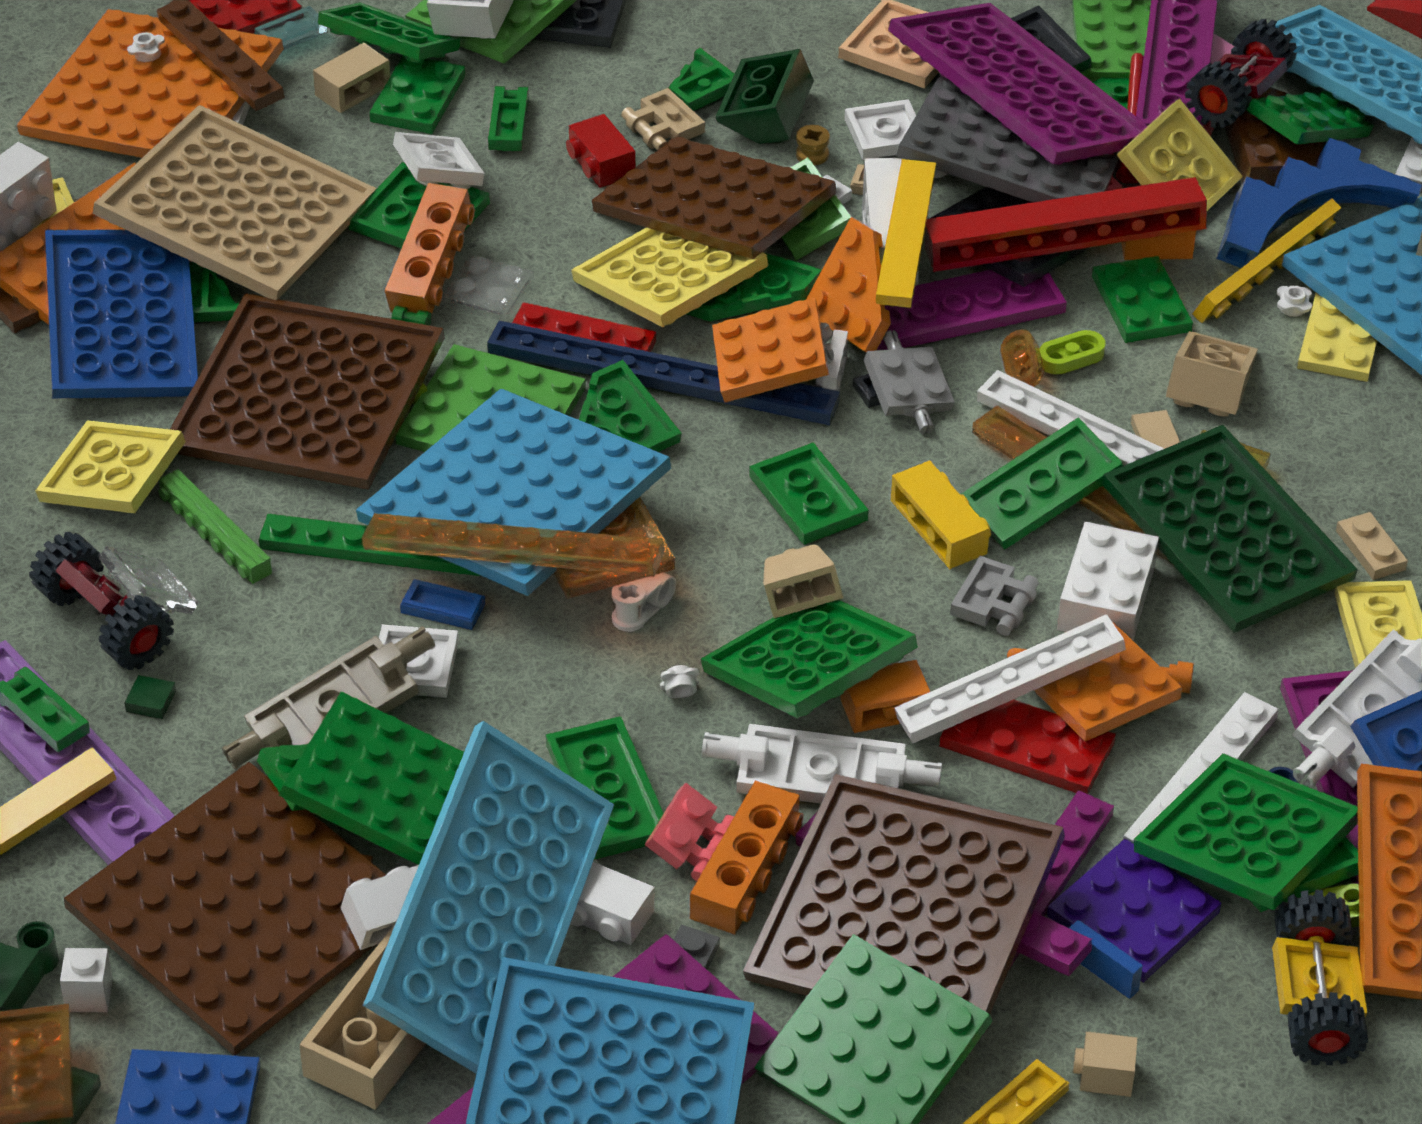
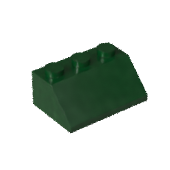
[715,49,814,144]

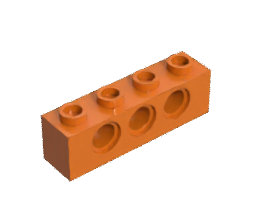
[385,183,475,314]
[690,780,804,935]

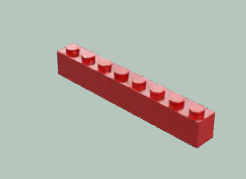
[924,177,1207,272]

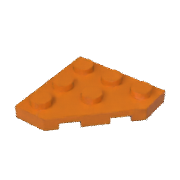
[806,217,891,352]

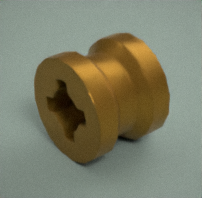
[796,125,830,166]

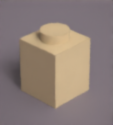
[1073,1032,1137,1097]

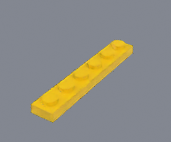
[1192,199,1341,323]

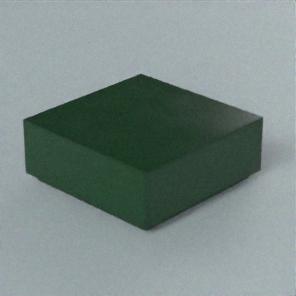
[124,675,176,719]

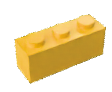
[891,460,991,569]

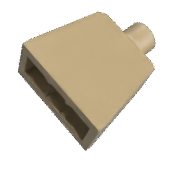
[763,545,843,618]

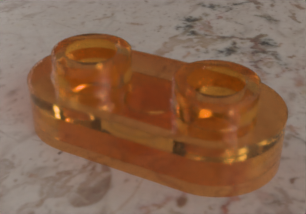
[1000,329,1045,387]

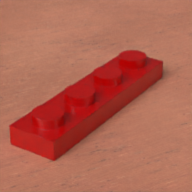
[512,302,656,352]

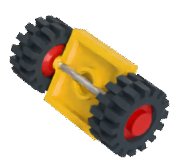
[1272,890,1368,1066]

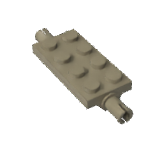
[222,626,435,769]

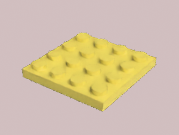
[571,227,768,327]

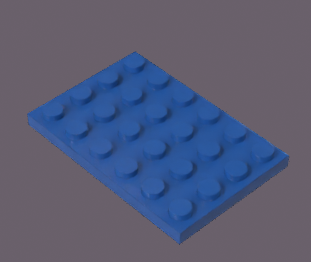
[45,230,198,399]

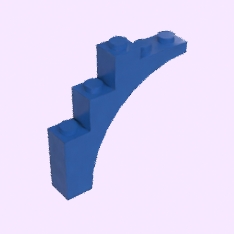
[1216,138,1422,268]

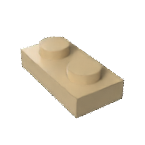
[1336,512,1408,580]

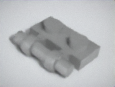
[950,556,1039,636]

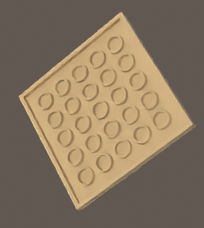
[93,105,377,300]

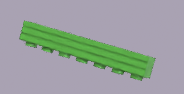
[158,469,272,584]

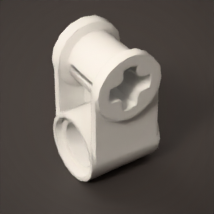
[612,562,676,632]

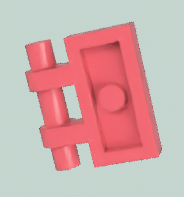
[645,783,734,881]

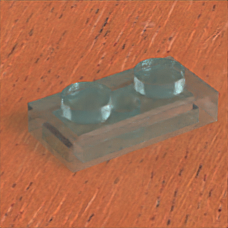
[254,6,328,50]

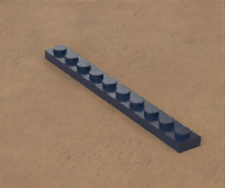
[487,320,840,426]

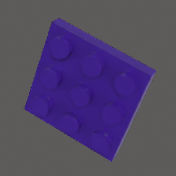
[1047,839,1221,983]

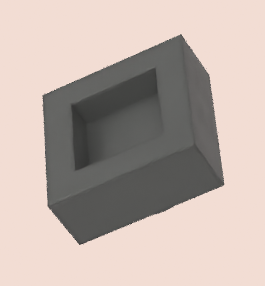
[673,924,720,970]

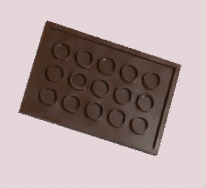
[592,137,837,259]

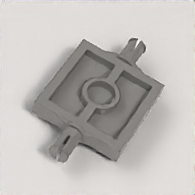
[863,331,955,434]

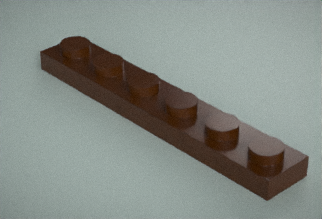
[157,0,285,111]

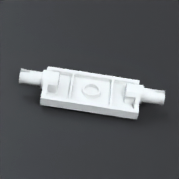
[1293,629,1422,788]
[702,724,942,804]

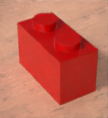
[566,114,636,188]

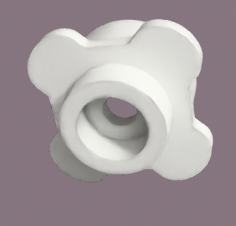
[127,32,165,62]
[1277,286,1312,317]
[660,665,699,698]

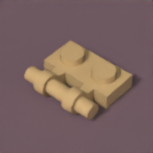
[621,88,705,151]

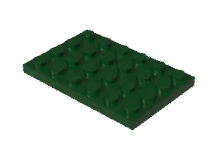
[1102,425,1358,633]

